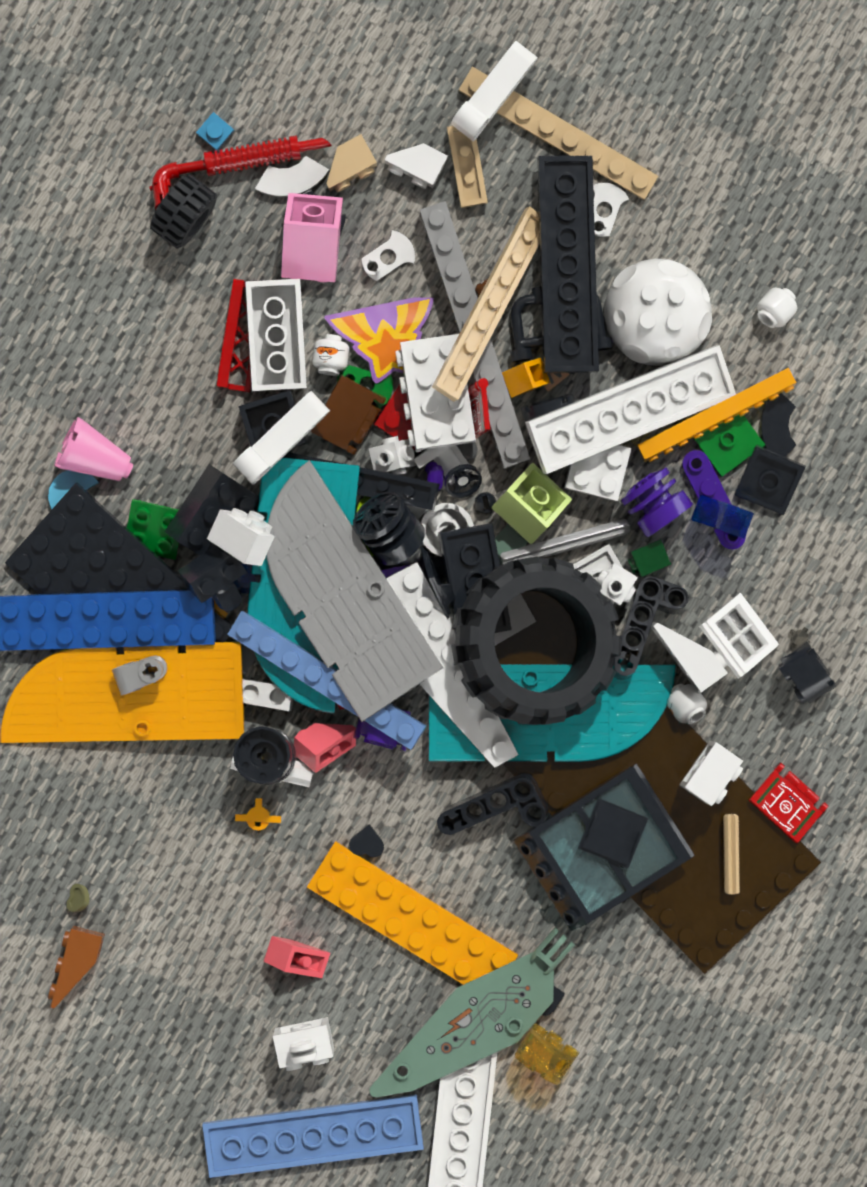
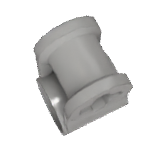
[112,655,167,695]

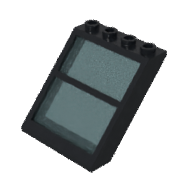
[513,764,695,931]

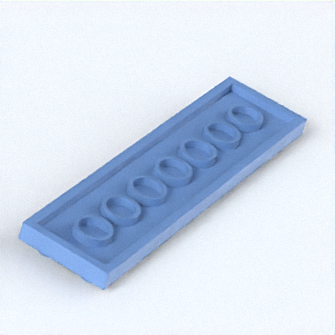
[202,1094,424,1178]

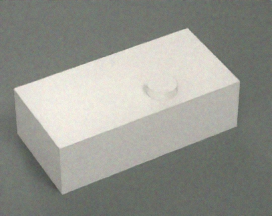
[245,279,307,392]

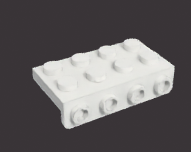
[395,334,476,452]

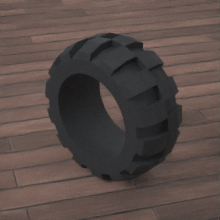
[451,557,622,725]

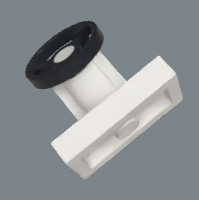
[413,445,482,498]

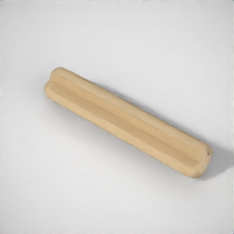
[723,814,740,894]

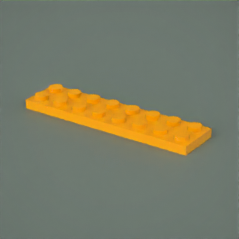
[307,841,518,985]

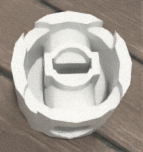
[421,503,474,557]

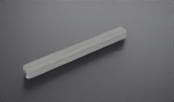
[500,519,630,564]

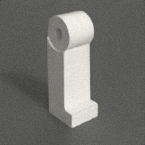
[243,679,293,711]

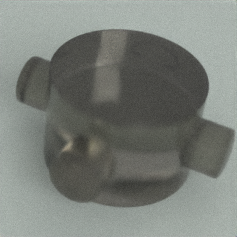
[789,627,811,648]

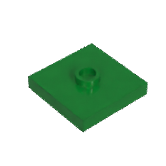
[693,414,765,477]

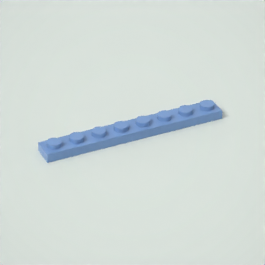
[227,611,427,750]

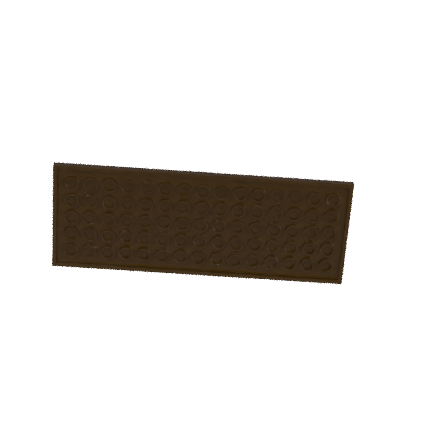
[495,590,821,974]

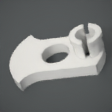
[593,183,629,237]
[362,230,415,281]

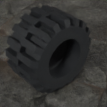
[150,174,217,249]

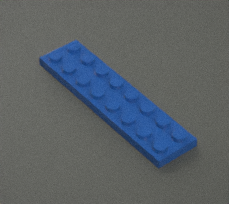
[0,590,216,651]

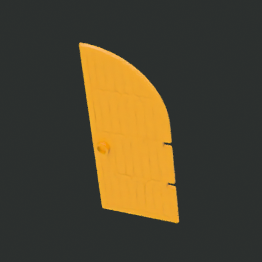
[0,642,245,743]

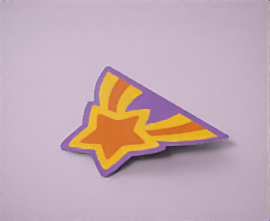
[324,297,434,383]

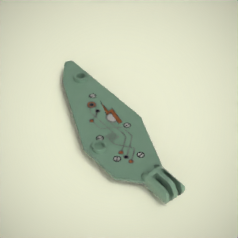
[369,927,575,1097]

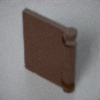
[310,375,386,455]

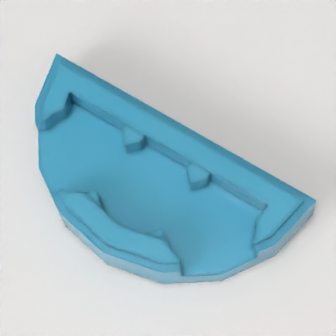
[48,470,99,509]

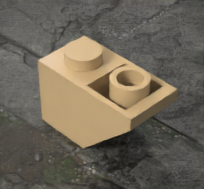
[327,134,377,193]

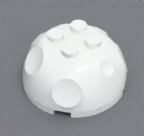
[604,258,712,366]

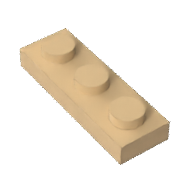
[447,126,488,208]

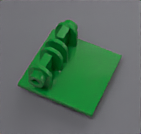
[127,499,179,560]

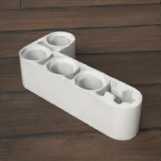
[452,41,538,141]
[233,391,330,484]

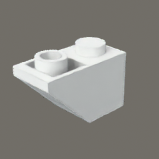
[385,143,448,189]

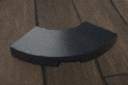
[761,392,796,456]

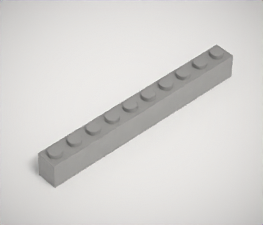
[420,201,530,469]

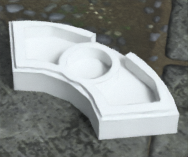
[255,156,329,197]

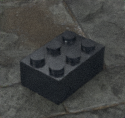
[164,464,259,555]

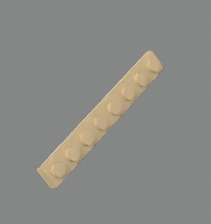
[459,66,658,200]
[432,206,540,402]

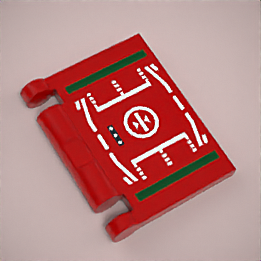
[468,378,490,439]
[749,762,829,843]

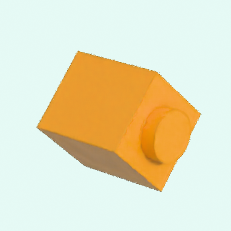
[502,358,551,398]

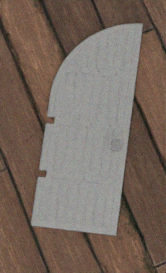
[267,460,443,722]

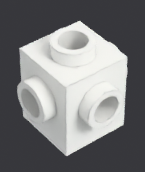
[369,436,416,475]
[596,563,638,605]

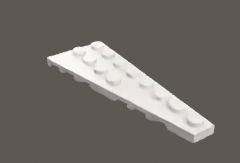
[386,562,518,768]

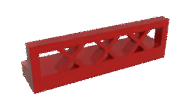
[216,279,251,393]

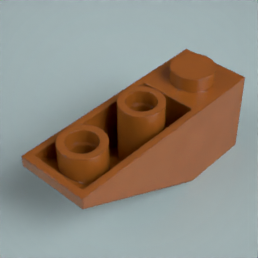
[48,926,105,1008]

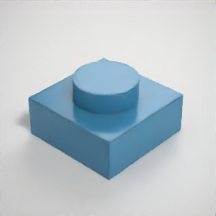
[196,112,234,151]

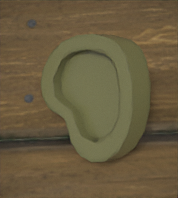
[66,884,90,913]

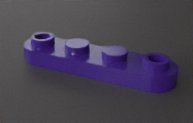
[682,450,746,549]

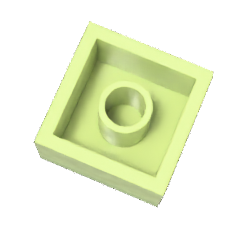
[491,463,572,544]

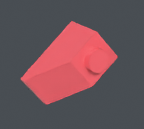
[294,723,356,773]
[263,936,330,978]

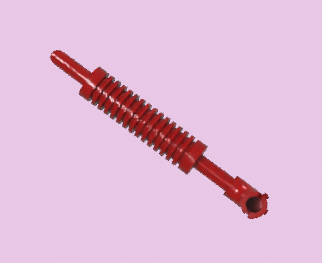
[149,135,332,211]

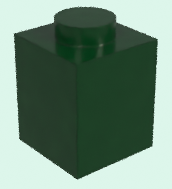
[627,539,671,577]

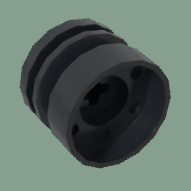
[353,492,425,566]
[233,726,297,785]

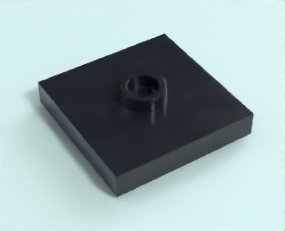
[734,445,806,515]

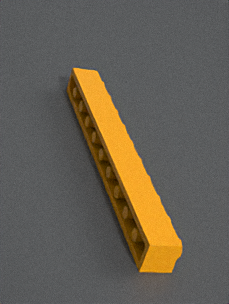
[637,368,796,462]

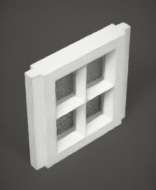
[699,593,779,679]

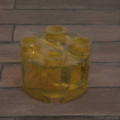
[514,1023,580,1085]

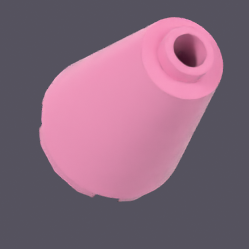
[54,417,133,481]

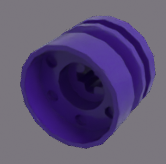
[620,467,693,537]

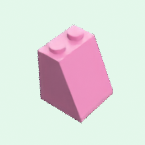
[281,193,343,282]

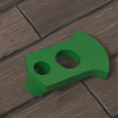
[337,365,393,408]

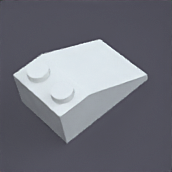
[651,622,728,692]

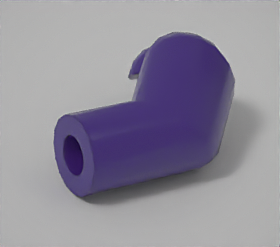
[425,462,444,490]

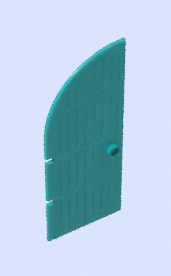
[248,458,360,713]
[429,664,676,762]

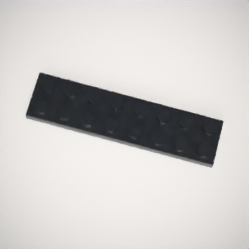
[537,156,599,373]

